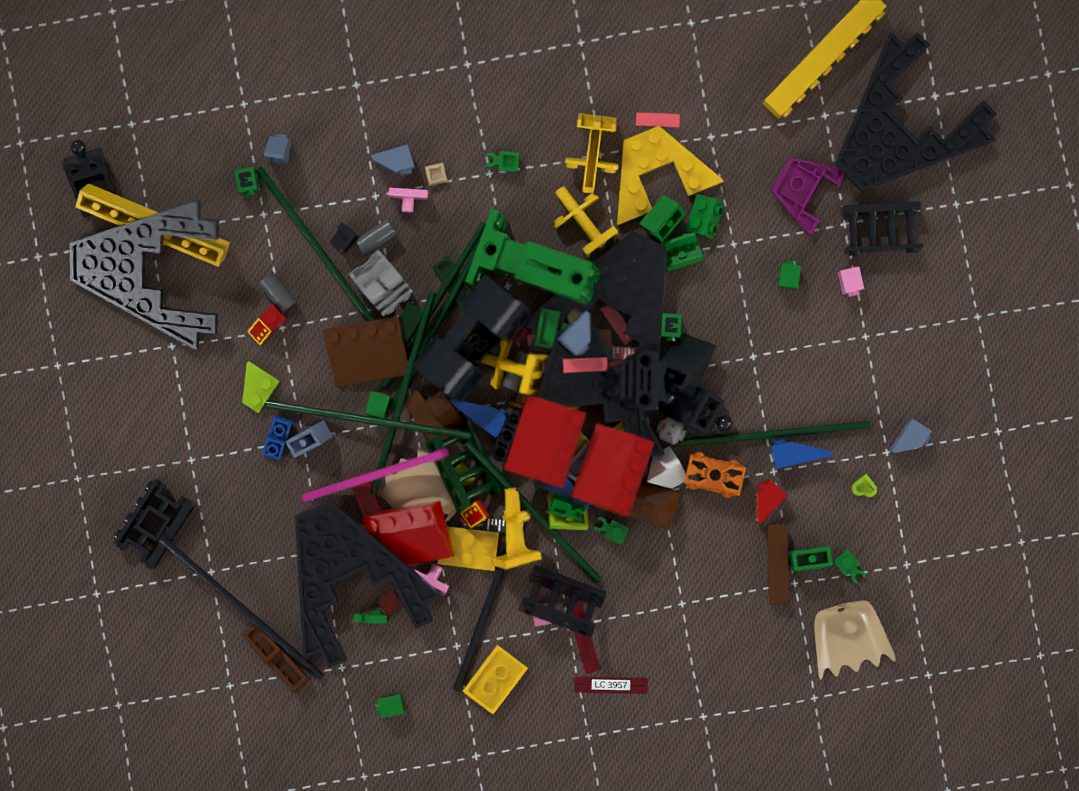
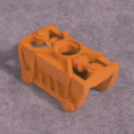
[684,452,746,498]

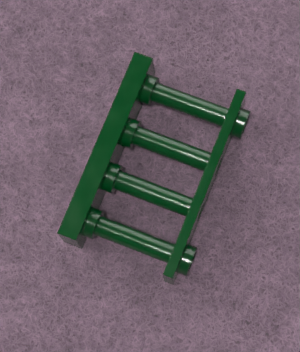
[425,421,502,512]

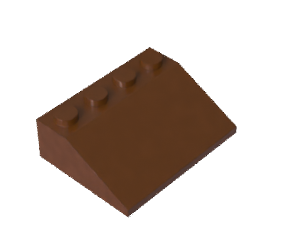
[323,316,409,387]

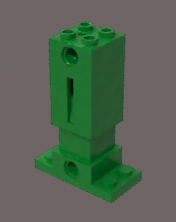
[465,209,600,305]

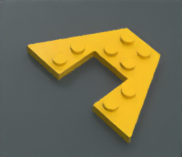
[617,126,724,226]

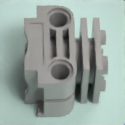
[349,250,413,316]

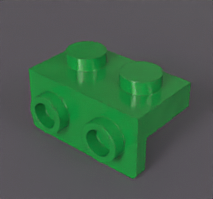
[685,194,724,240]
[659,232,704,272]

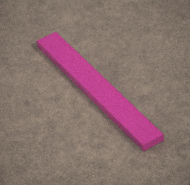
[302,449,449,502]

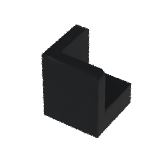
[330,222,358,254]

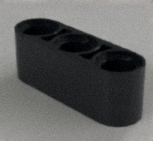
[492,410,523,462]

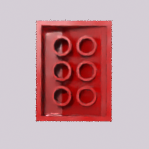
[504,395,586,488]
[570,424,654,517]
[363,500,454,565]

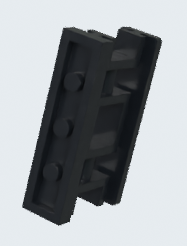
[113,479,196,570]

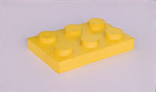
[437,526,499,571]
[463,644,528,714]

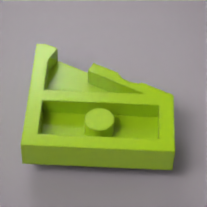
[242,361,280,413]
[547,492,589,530]

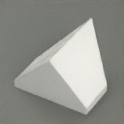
[647,446,686,489]

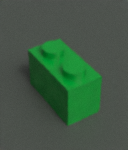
[639,195,686,243]
[789,546,833,571]

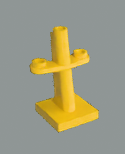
[565,113,618,193]
[553,186,618,260]
[480,339,548,394]
[492,487,542,569]

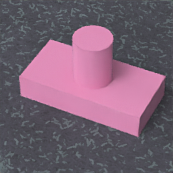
[389,188,429,213]
[414,564,449,596]

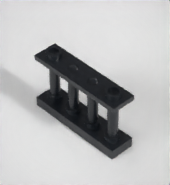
[841,201,923,256]
[518,565,607,638]

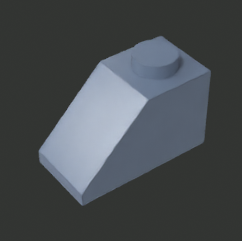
[264,134,291,164]
[371,144,415,176]
[557,311,590,355]
[889,418,932,453]
[285,420,333,458]

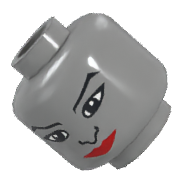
[656,417,686,445]

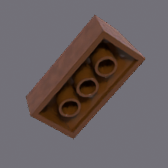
[629,479,681,530]

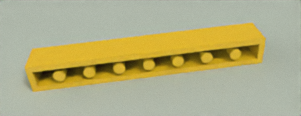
[762,0,887,119]
[75,183,230,267]

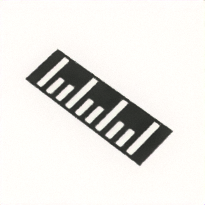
[483,518,527,535]

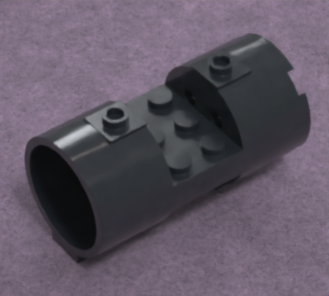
[413,274,533,404]

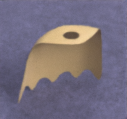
[378,448,457,523]
[814,600,896,679]

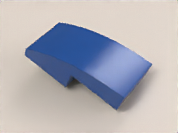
[262,416,293,460]

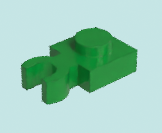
[486,151,519,173]
[549,494,585,520]
[593,517,629,545]
[832,549,866,584]
[354,610,388,623]

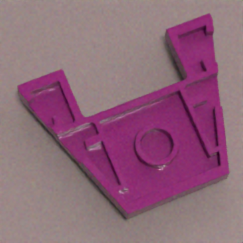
[771,157,845,235]

